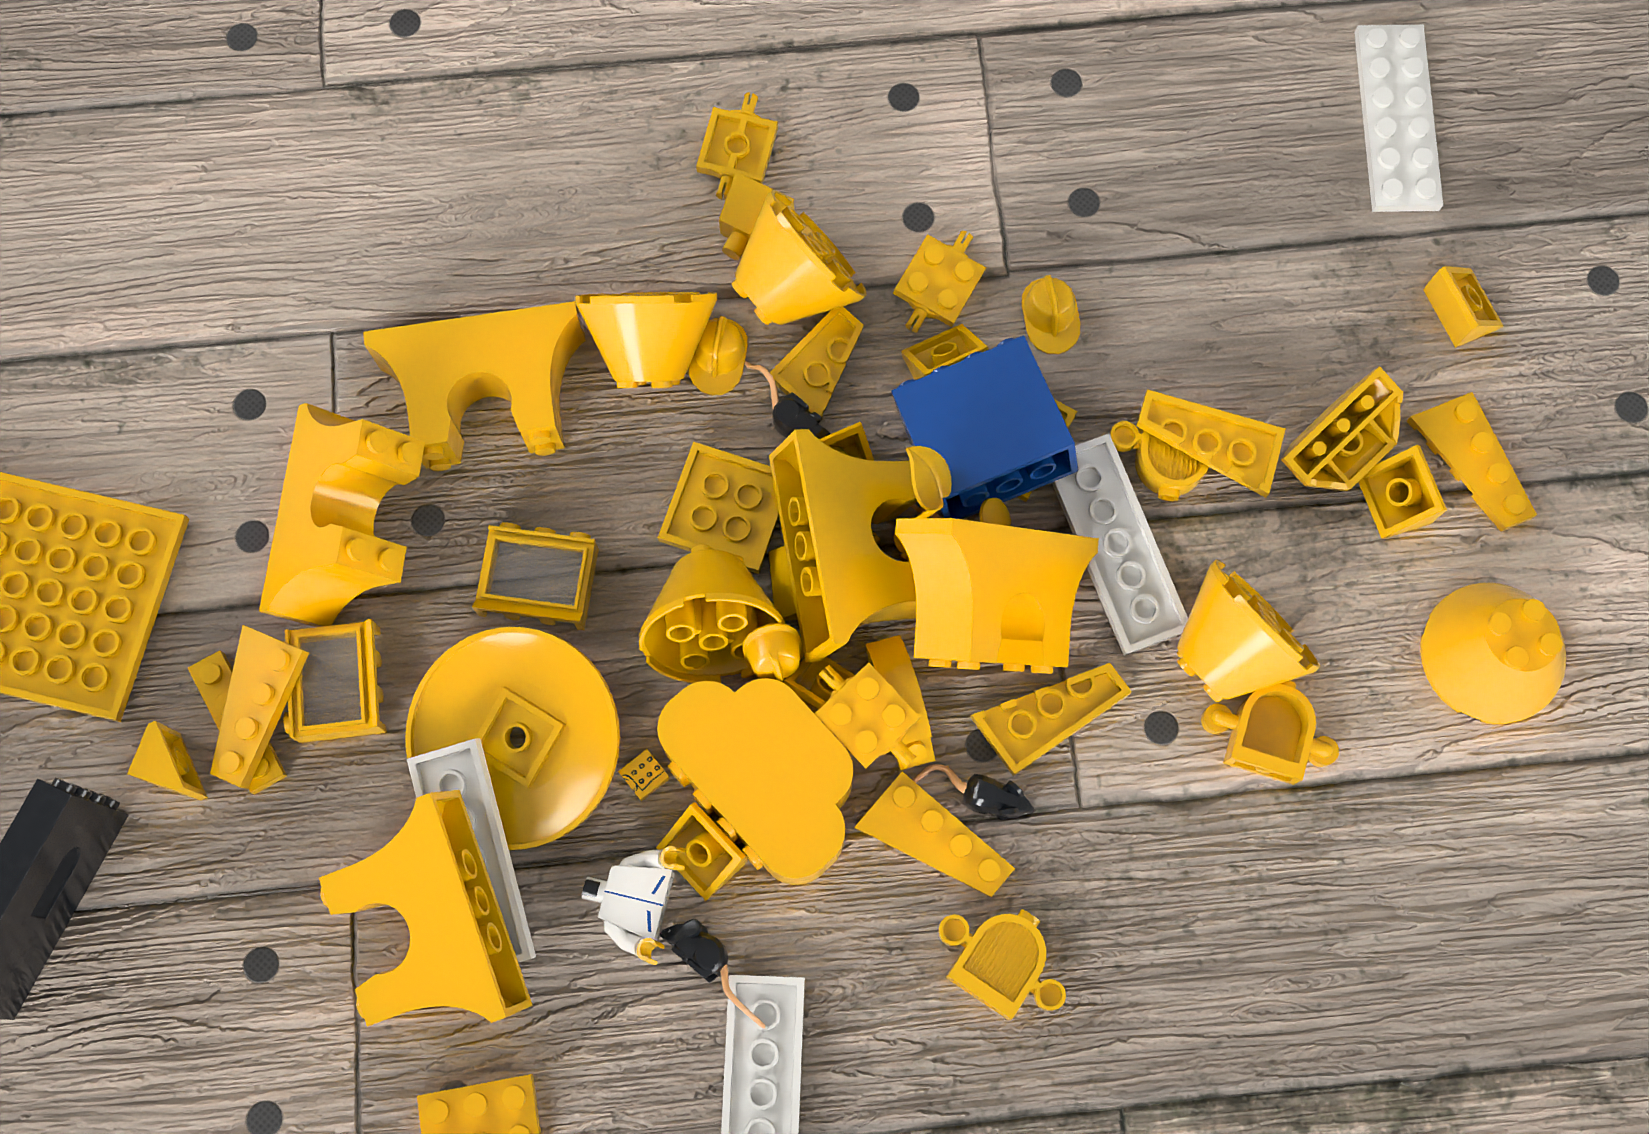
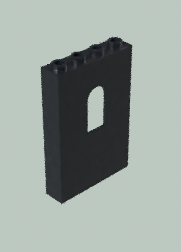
[0,777,129,1020]

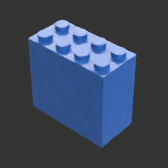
[891,335,1078,519]

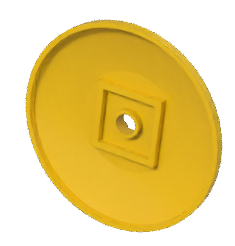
[405,627,620,850]

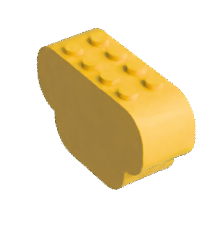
[657,678,853,885]

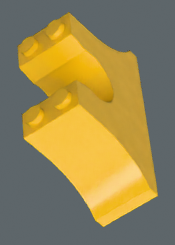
[363,301,586,471]
[259,403,425,627]
[769,429,917,663]
[895,518,1099,674]
[319,790,533,1027]

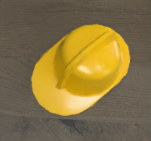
[1022,275,1080,354]
[689,316,748,396]
[742,623,804,682]

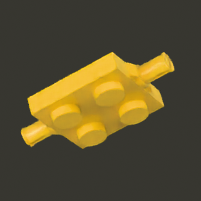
[696,92,778,200]
[893,230,986,333]
[814,663,921,769]

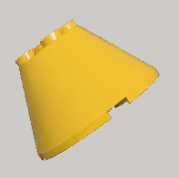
[731,190,867,325]
[575,292,717,388]
[639,544,785,683]
[1176,559,1320,703]
[1420,583,1566,724]

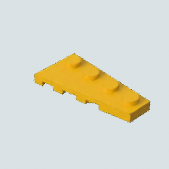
[1136,389,1286,498]
[1407,392,1537,531]
[210,625,309,789]
[971,663,1132,776]
[854,771,1015,897]

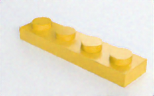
[188,650,287,795]

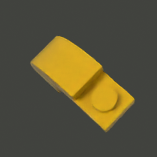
[865,635,936,770]

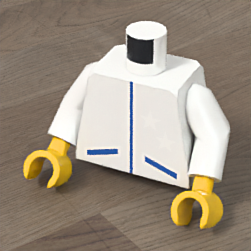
[582,846,686,965]

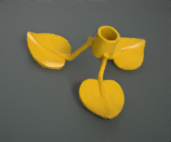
[894,446,1012,553]

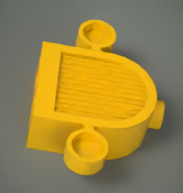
[1110,421,1209,501]
[1201,680,1339,785]
[938,909,1066,1020]

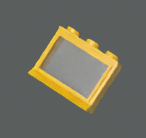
[472,522,599,631]
[283,619,387,743]

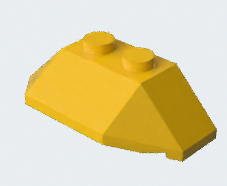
[1281,366,1403,491]

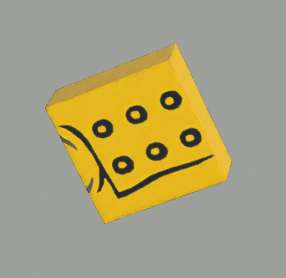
[618,749,670,802]

